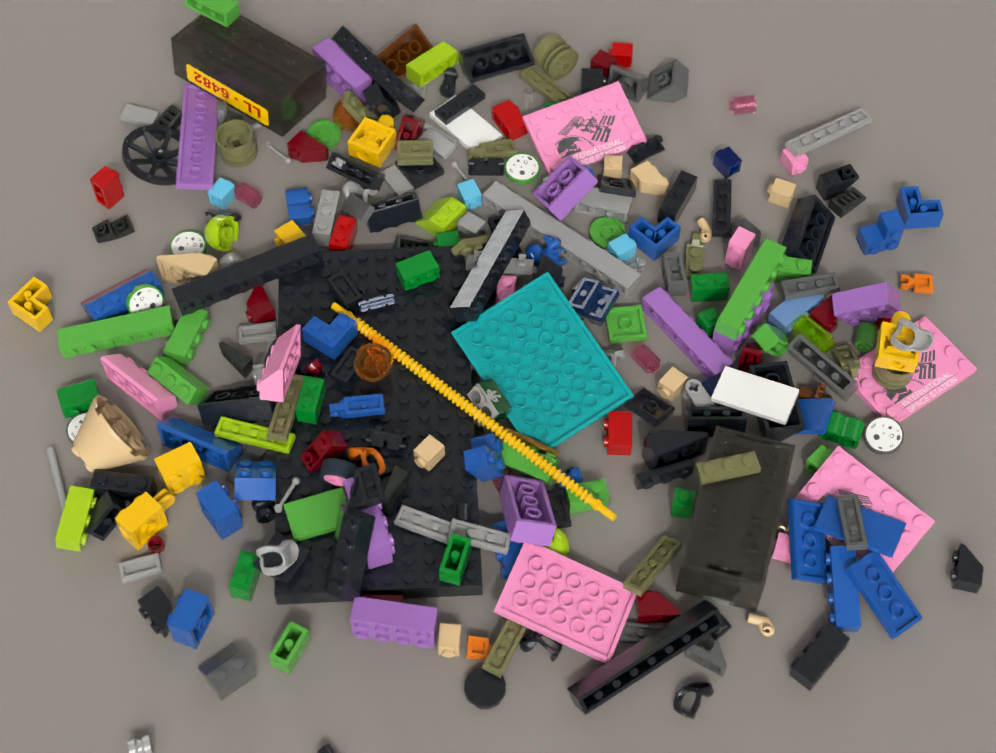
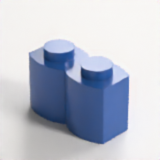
[285,187,315,226]

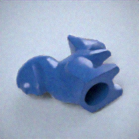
[525,235,568,267]

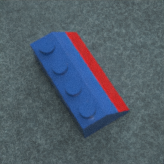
[80,269,165,322]

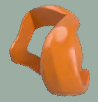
[348,447,386,475]

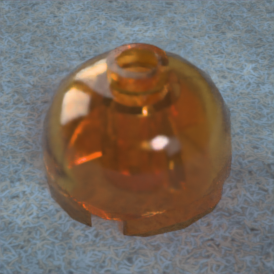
[332,98,360,132]
[353,343,394,382]

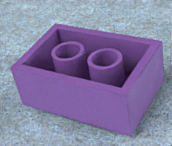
[532,155,598,221]
[832,282,902,326]

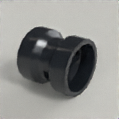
[251,500,275,524]

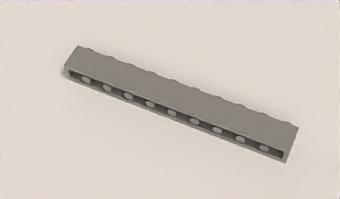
[482,181,641,299]

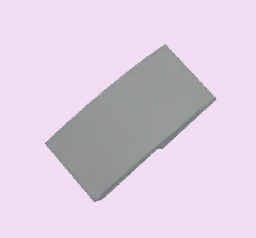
[417,128,457,159]

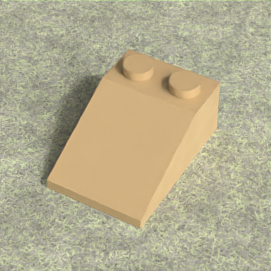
[156,253,219,286]

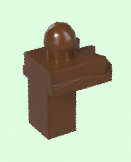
[798,382,832,399]

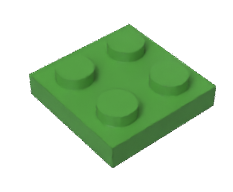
[605,305,647,344]

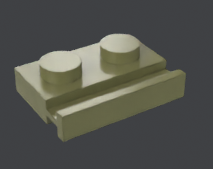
[397,140,433,165]

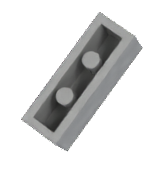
[574,187,633,224]
[312,189,342,247]

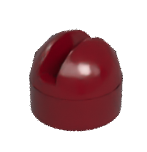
[305,358,322,375]
[147,536,165,553]

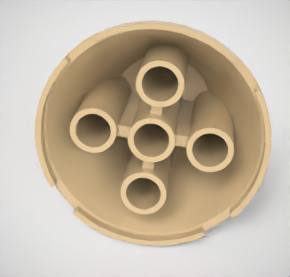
[71,395,150,473]

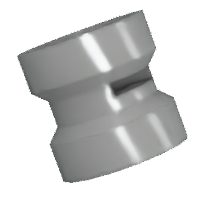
[127,734,154,753]

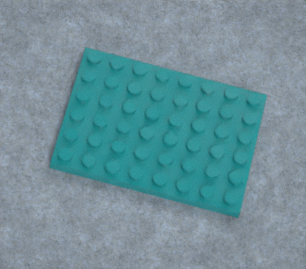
[451,272,634,455]

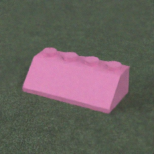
[257,324,301,402]
[100,354,178,421]

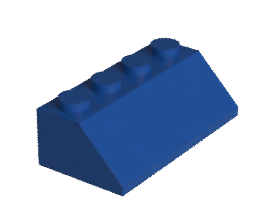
[156,417,242,472]

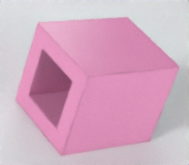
[780,148,809,176]
[770,532,791,564]

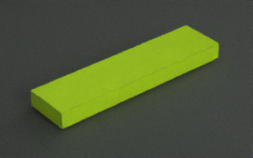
[214,416,296,454]

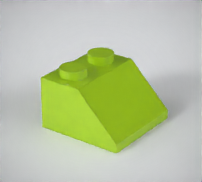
[416,197,466,237]

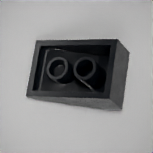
[642,430,709,470]

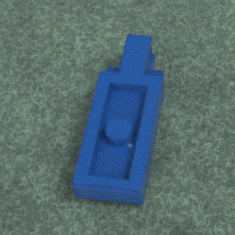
[329,394,385,418]

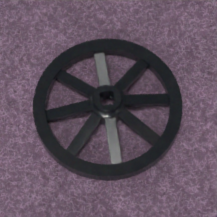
[121,125,180,186]

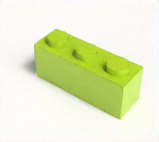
[406,41,458,88]
[55,485,98,552]

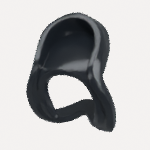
[520,631,562,662]
[673,682,714,719]

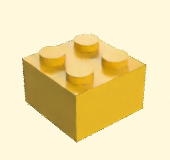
[154,442,206,495]

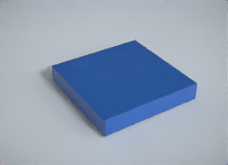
[797,398,835,434]

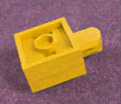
[347,115,396,168]
[874,311,922,373]
[115,489,175,551]

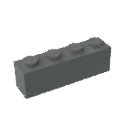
[787,333,859,402]

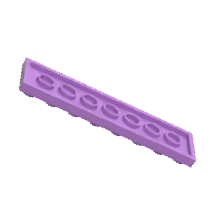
[176,83,219,190]

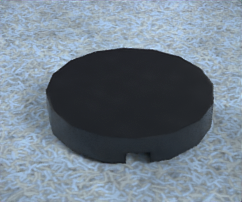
[464,667,506,709]

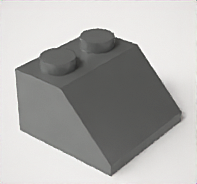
[647,59,689,103]
[608,65,649,103]
[198,644,257,701]

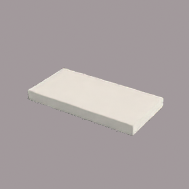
[429,95,502,150]
[711,366,799,425]

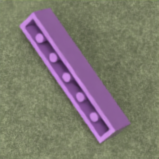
[641,286,733,385]

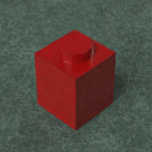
[608,42,633,68]

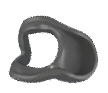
[216,101,244,126]

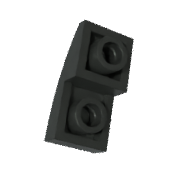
[92,215,135,243]

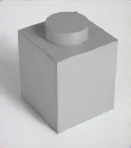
[457,212,486,239]

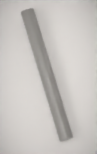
[46,447,67,513]

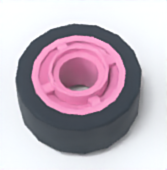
[319,458,358,488]

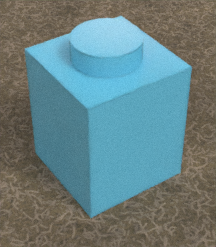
[207,177,237,210]
[457,179,482,211]
[607,233,637,262]

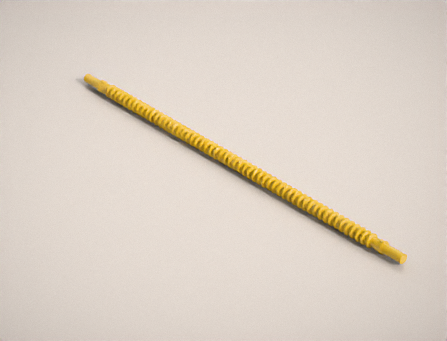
[331,302,617,522]

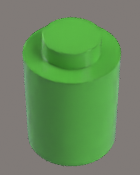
[855,322,877,353]

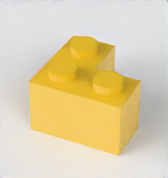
[8,277,53,332]

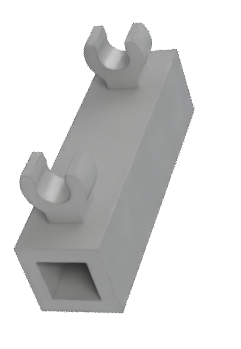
[466,250,537,285]

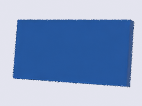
[814,496,906,558]
[787,498,827,584]
[845,551,923,639]

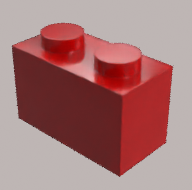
[492,99,528,140]
[90,166,124,210]
[328,215,358,251]
[604,411,632,456]

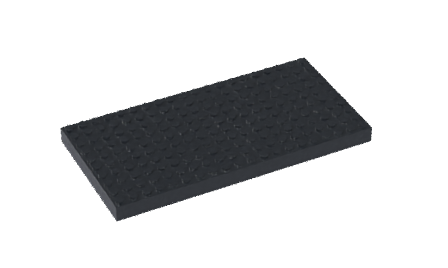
[274,246,483,605]

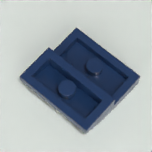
[569,277,620,323]

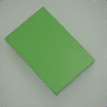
[283,487,348,542]

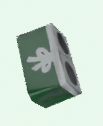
[467,379,513,422]

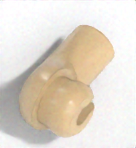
[697,217,712,243]
[747,613,774,637]

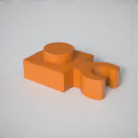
[900,273,934,294]
[466,636,494,661]

